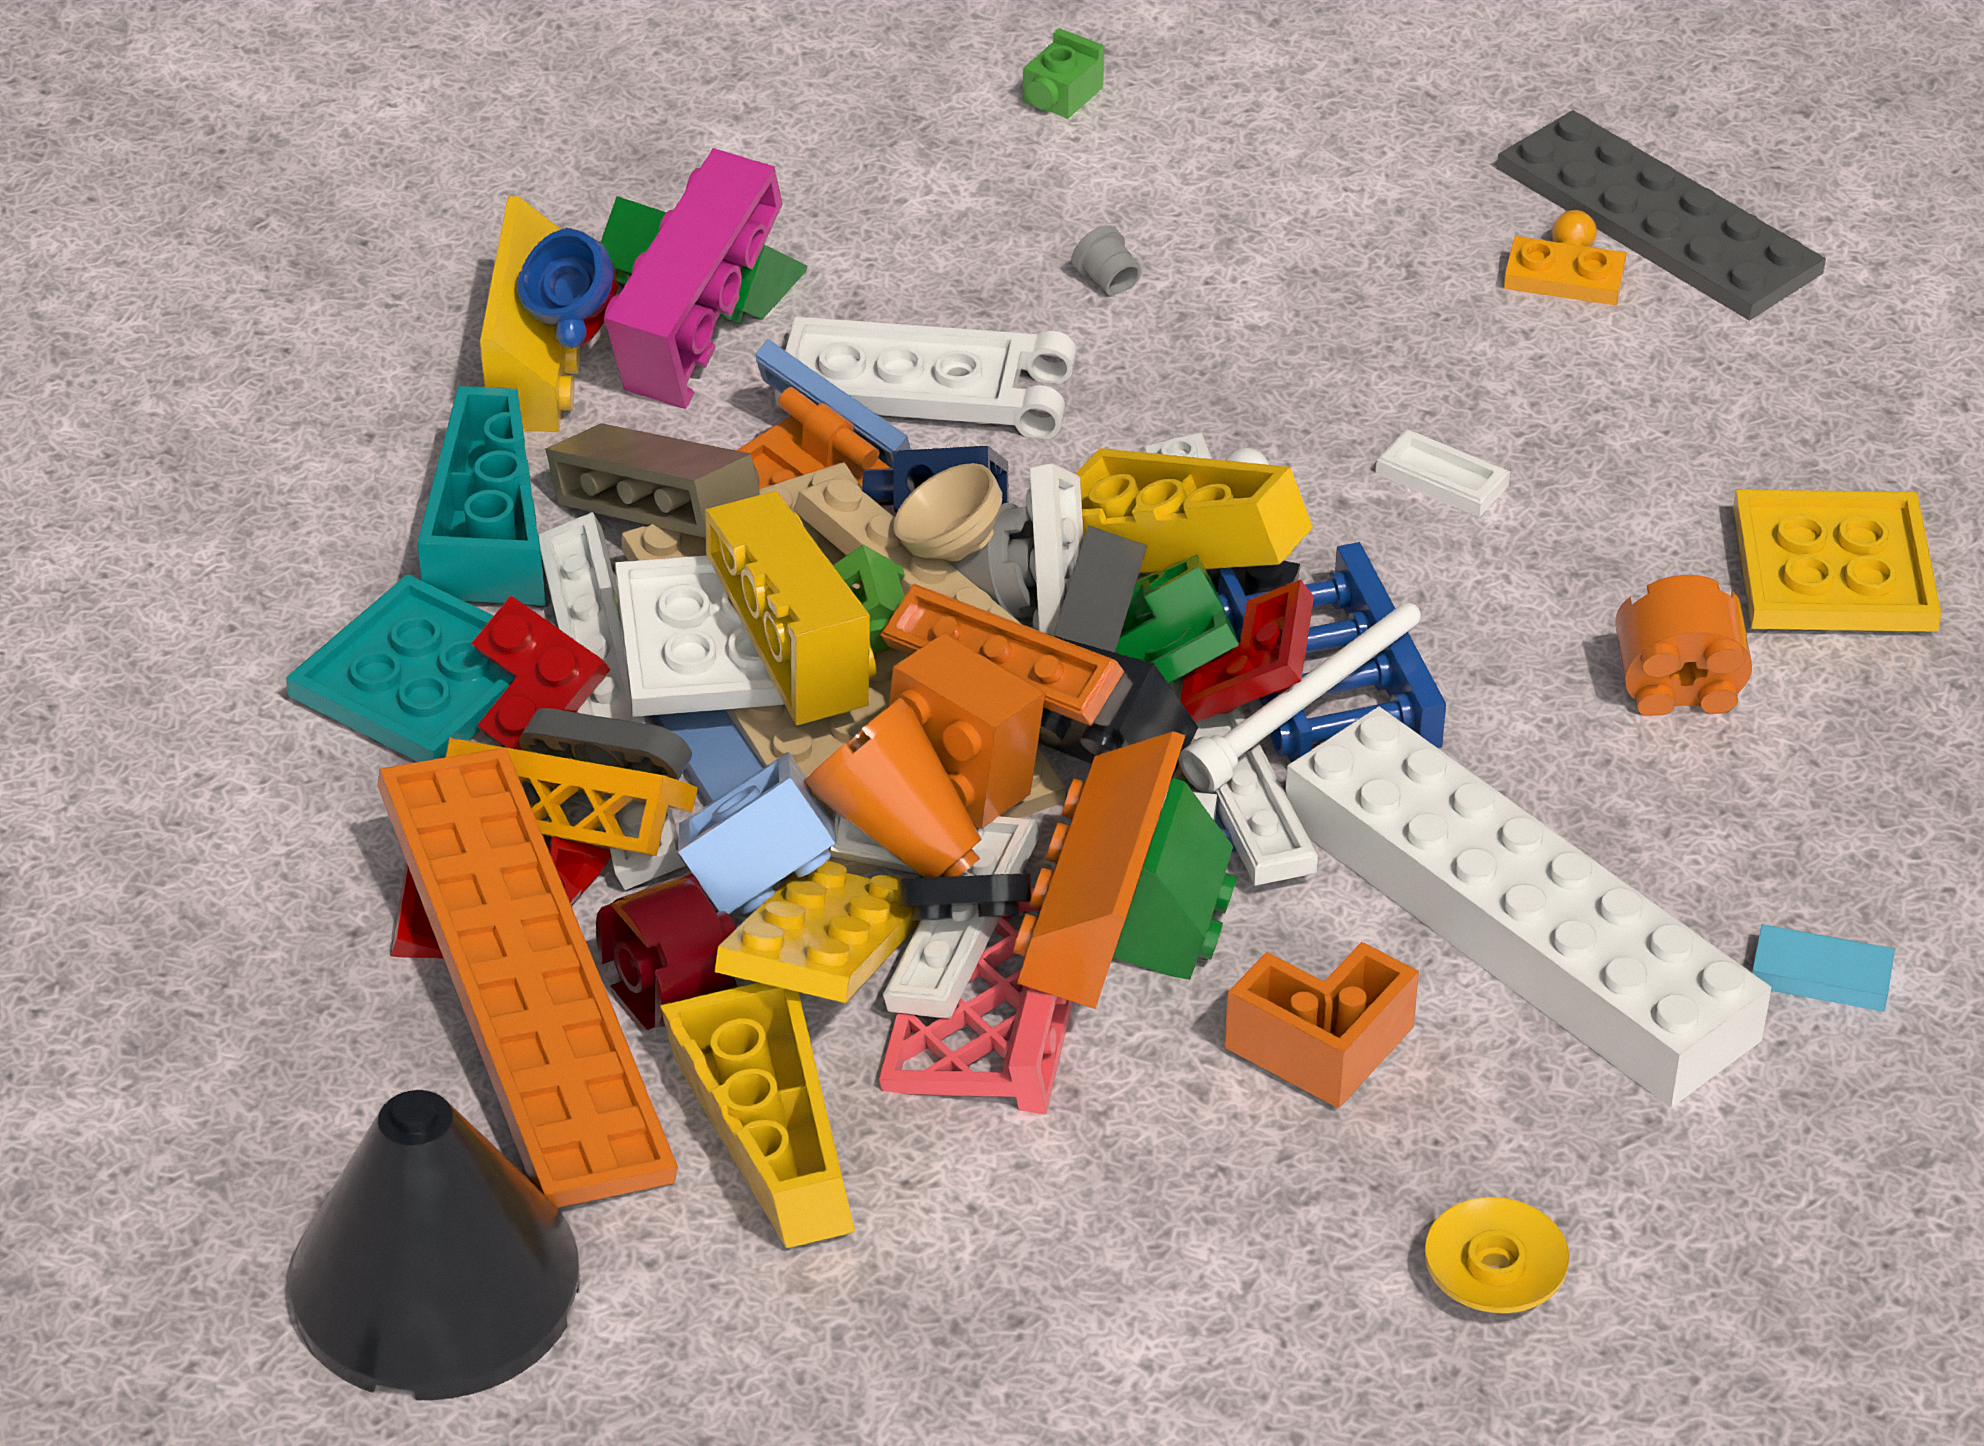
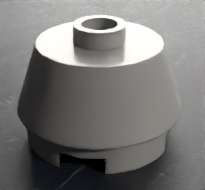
[951,503,1038,625]

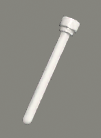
[1178,603,1421,794]

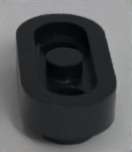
[897,874,1031,921]

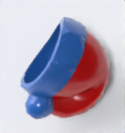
[518,228,618,348]

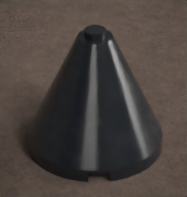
[290,1090,580,1401]

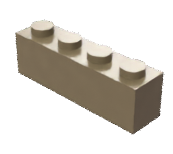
[545,423,760,538]

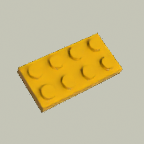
[715,861,920,1003]

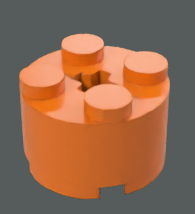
[1615,575,1752,716]

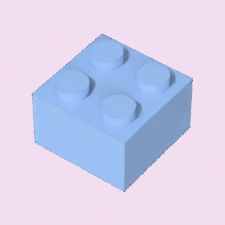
[678,751,836,914]

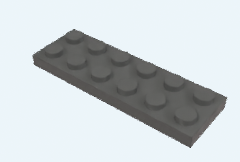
[1497,110,1826,321]

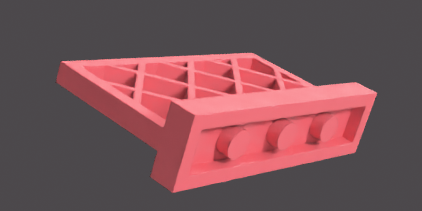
[879,888,1073,1114]

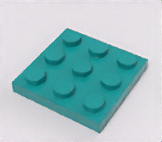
[286,574,515,762]

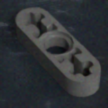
[519,708,692,780]

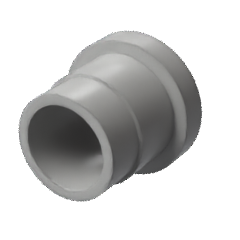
[1071,225,1141,296]

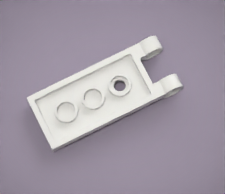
[775,316,1076,439]

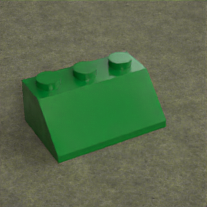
[600,196,808,324]

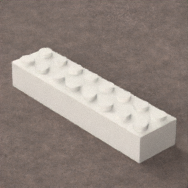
[1285,707,1772,1108]

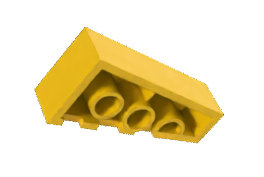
[1075,448,1313,573]
[705,490,876,726]
[660,982,855,1249]

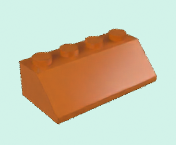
[1013,731,1186,1009]

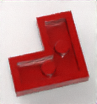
[1180,579,1314,723]
[471,595,611,751]

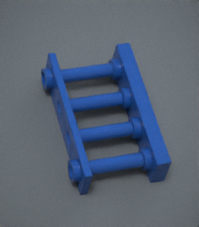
[1218,542,1446,763]

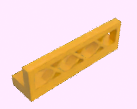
[445,738,698,857]

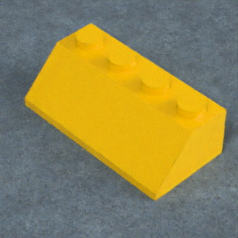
[480,196,581,432]

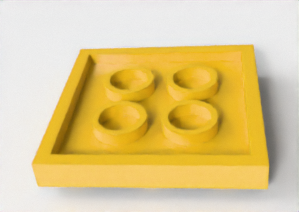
[1733,489,1942,632]

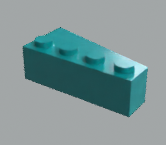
[417,386,546,605]

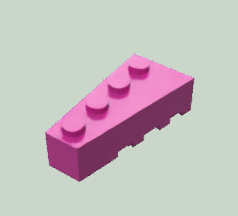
[604,148,783,409]

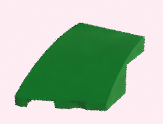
[1115,554,1239,684]

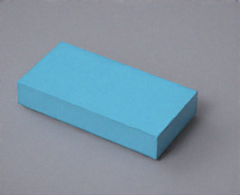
[1752,924,1895,1012]

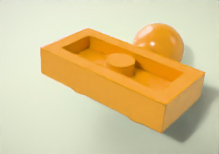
[1504,210,1627,306]

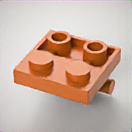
[736,387,890,489]

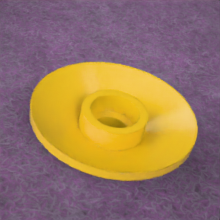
[1425,1197,1569,1313]

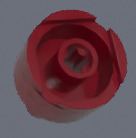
[595,873,737,1030]

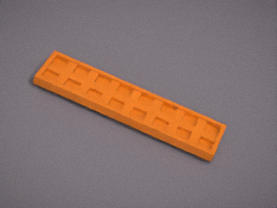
[377,747,678,1208]

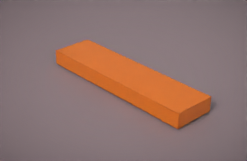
[880,583,1124,726]

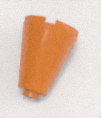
[804,697,982,878]

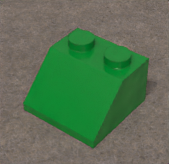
[1113,777,1237,980]

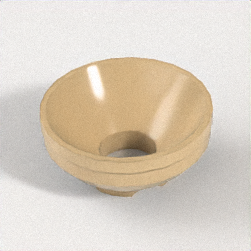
[893,463,1002,561]

